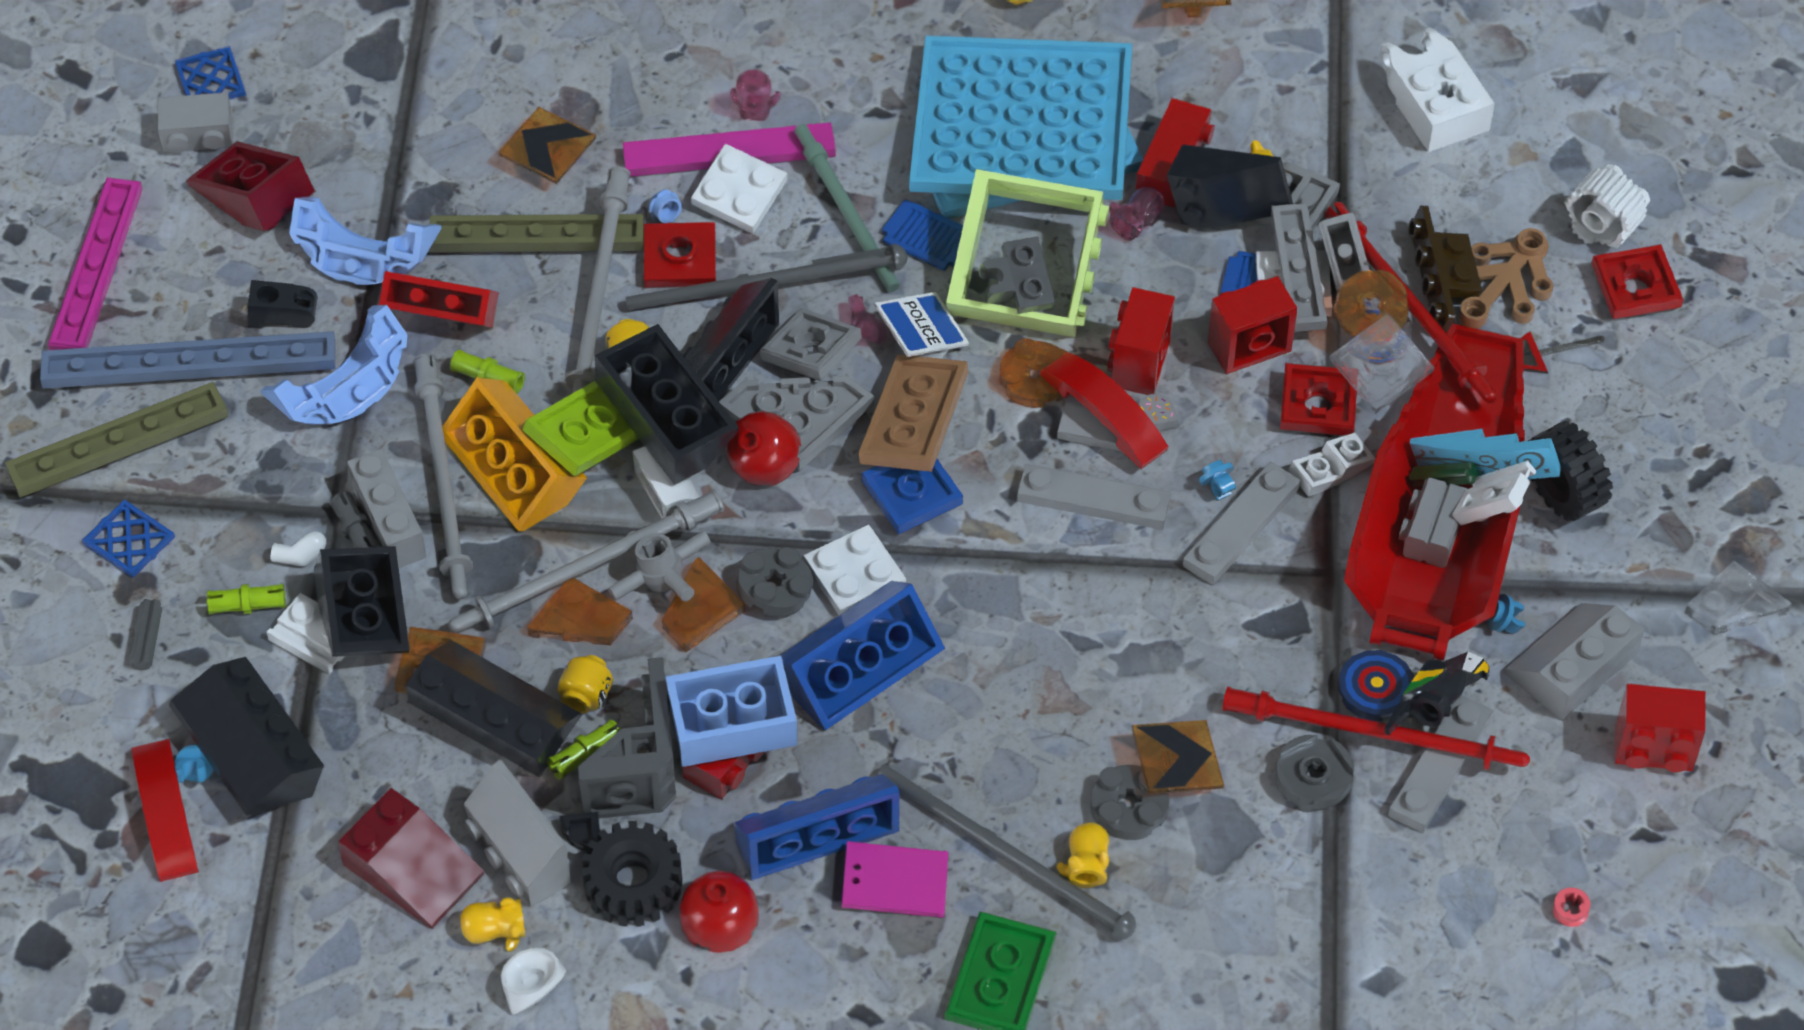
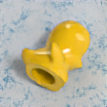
[1057,822,1110,888]
[460,897,525,952]

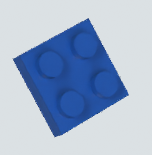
[861,459,963,535]

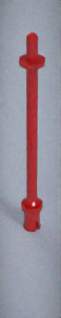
[1325,202,1497,403]
[1222,686,1530,770]

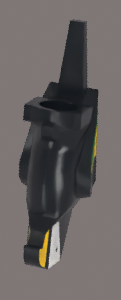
[1384,652,1490,735]

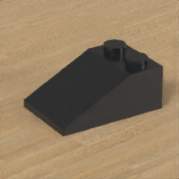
[1167,144,1293,229]
[314,546,410,657]

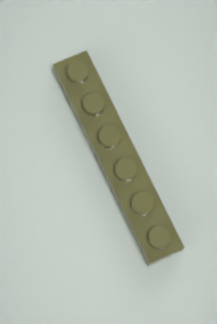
[429,214,644,252]
[5,382,229,498]

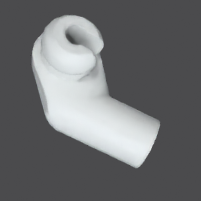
[271,531,326,567]

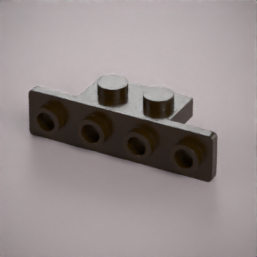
[1408,205,1482,333]

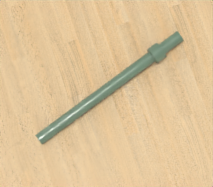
[794,124,900,292]

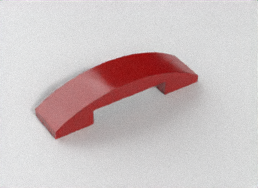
[1040,352,1168,470]
[131,739,199,882]

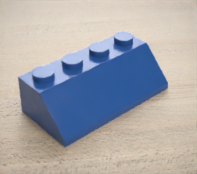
[780,580,946,730]
[734,774,899,880]

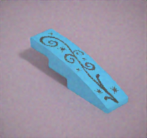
[1410,429,1561,479]

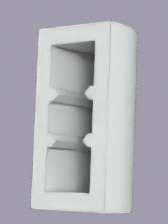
[633,447,700,519]

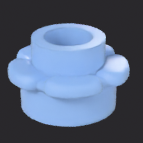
[648,189,682,223]

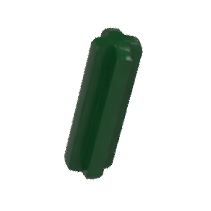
[1409,462,1478,489]

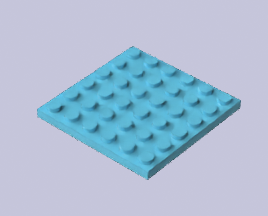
[909,36,1132,200]

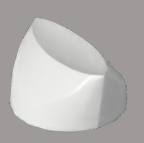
[501,948,566,1015]

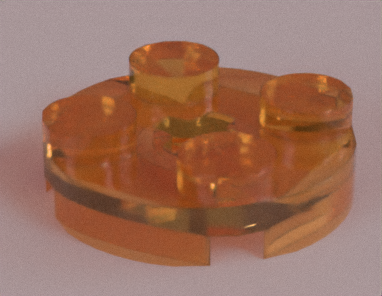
[1333,270,1409,344]
[999,338,1067,408]

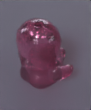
[730,69,781,121]
[1109,186,1164,241]

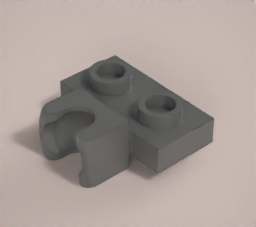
[979,236,1055,314]

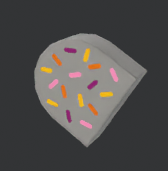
[1138,394,1178,431]

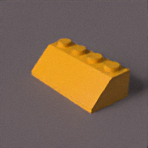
[443,377,587,531]

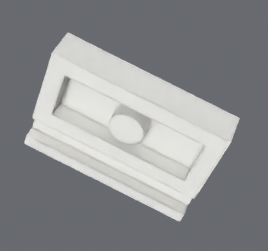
[1452,460,1536,526]
[267,593,345,675]

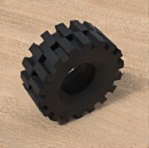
[1528,421,1613,521]
[581,821,683,927]

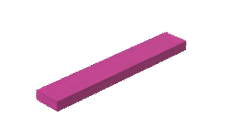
[623,122,836,177]
[48,177,143,350]

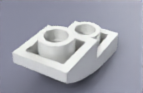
[1288,433,1375,497]

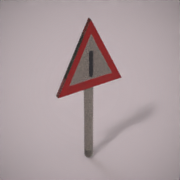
[1507,331,1605,374]

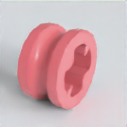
[1553,887,1590,927]

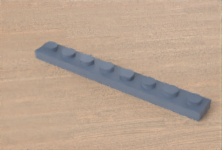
[40,331,336,389]

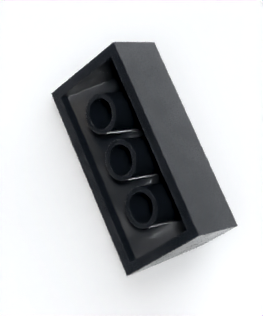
[683,278,779,401]
[595,324,739,485]
[406,640,581,778]
[169,656,324,816]

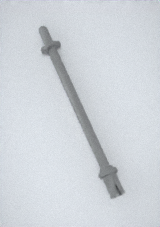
[565,166,631,393]
[413,353,473,599]
[448,489,725,633]

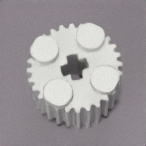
[1564,164,1650,249]

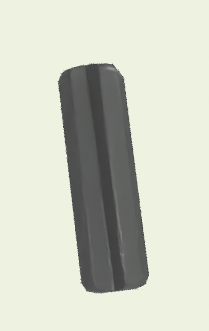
[130,599,162,669]

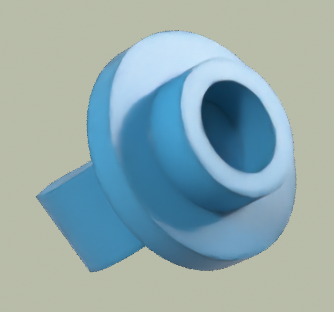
[1199,460,1236,501]
[1487,594,1525,634]
[175,745,214,783]

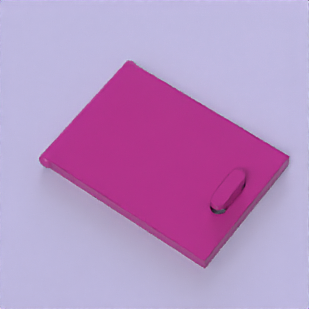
[841,841,949,918]

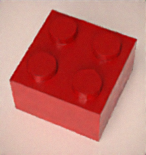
[1207,276,1297,375]
[1107,287,1175,395]
[1615,684,1706,772]

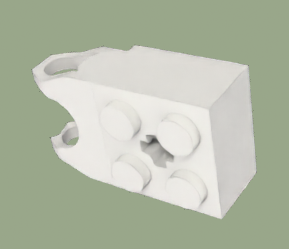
[1380,28,1495,152]

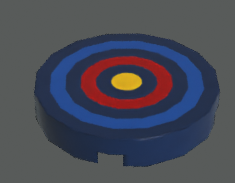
[1338,650,1414,722]

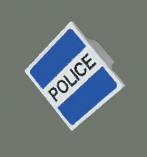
[874,292,969,359]

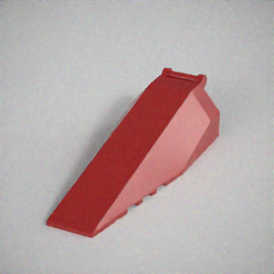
[1344,323,1525,661]

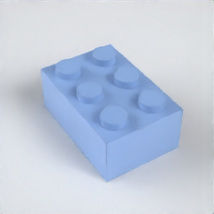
[665,656,798,767]

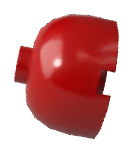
[725,411,801,486]
[679,870,759,953]

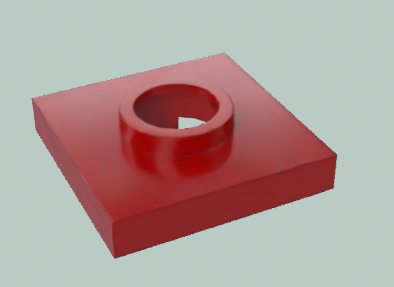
[644,222,716,288]
[1591,244,1684,319]
[1280,363,1358,436]

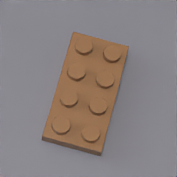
[858,354,969,472]

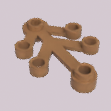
[1459,228,1554,329]

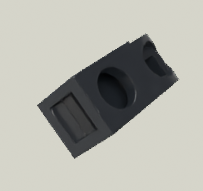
[248,280,318,328]

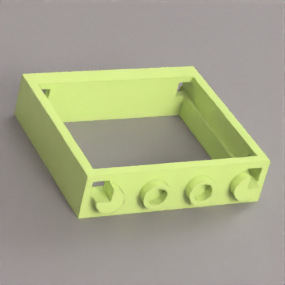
[946,169,1109,338]

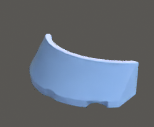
[289,196,441,285]
[260,305,407,424]

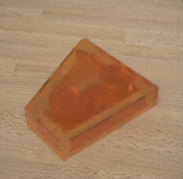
[662,557,745,652]
[527,578,633,646]

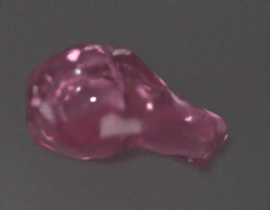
[848,294,887,345]

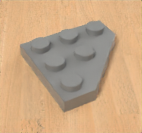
[719,376,874,471]

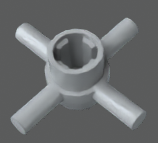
[608,531,711,601]

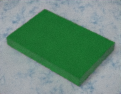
[945,911,1056,1030]

